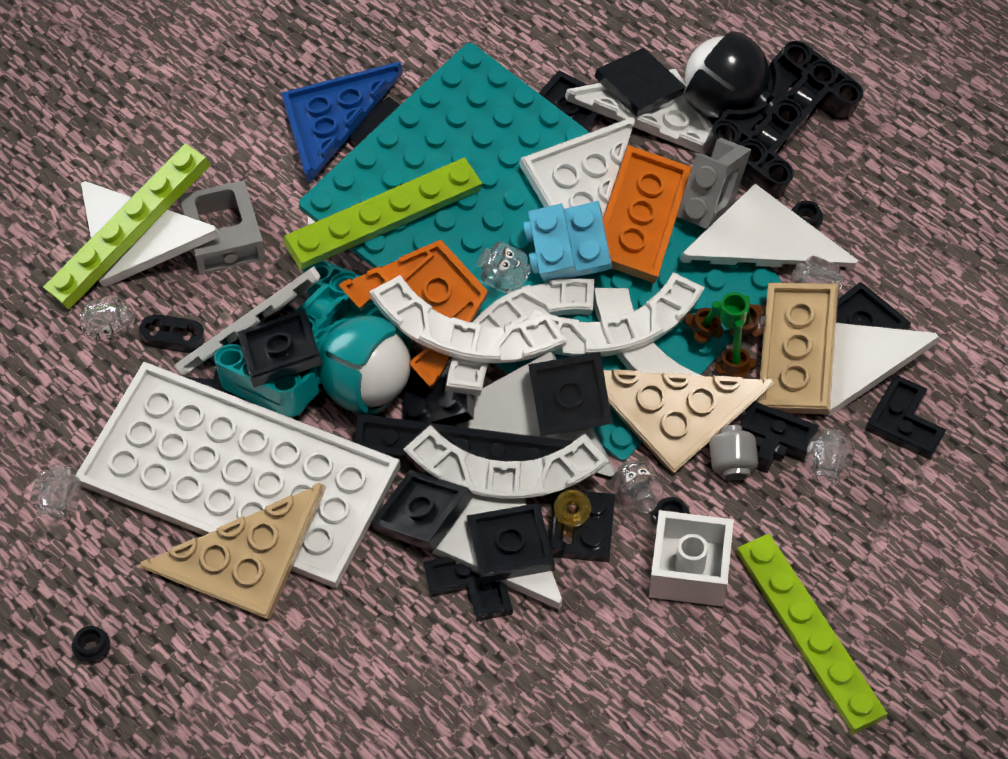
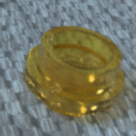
[554,490,591,527]

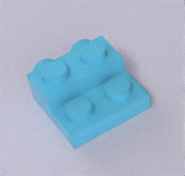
[524,201,613,283]

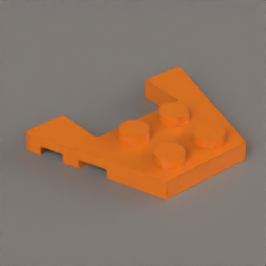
[339,240,489,389]

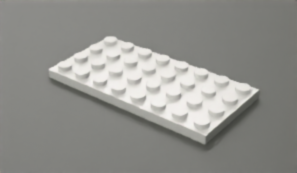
[74,362,401,589]

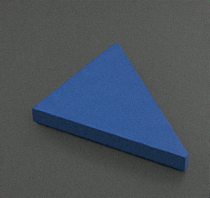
[281,62,403,182]

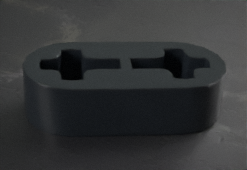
[139,314,205,353]

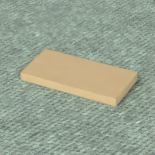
[758,283,839,414]

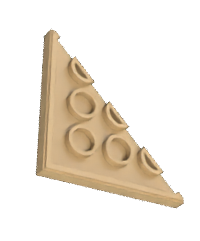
[604,369,774,474]
[139,483,327,620]

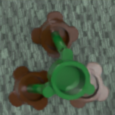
[684,292,764,379]

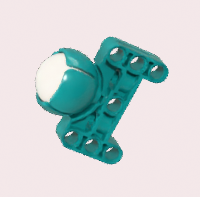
[214,261,412,417]

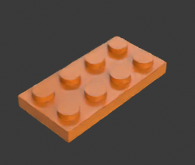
[603,145,692,283]

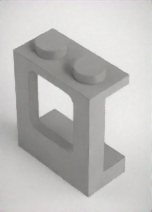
[677,138,751,229]
[179,180,265,275]

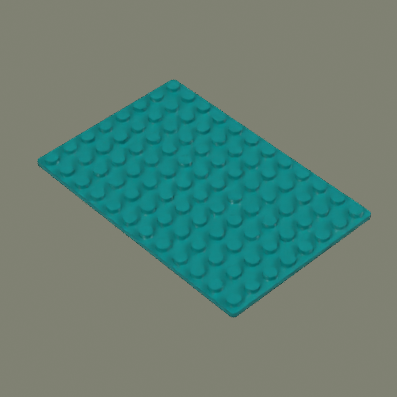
[299,43,781,461]

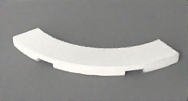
[528,272,705,357]
[369,275,567,363]
[445,278,594,396]
[593,288,746,420]
[403,425,610,499]

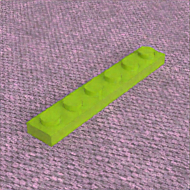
[43,143,211,310]
[283,157,483,270]
[736,534,888,735]

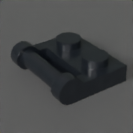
[548,488,615,563]

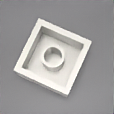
[649,510,734,607]

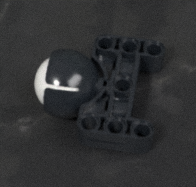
[684,31,864,199]

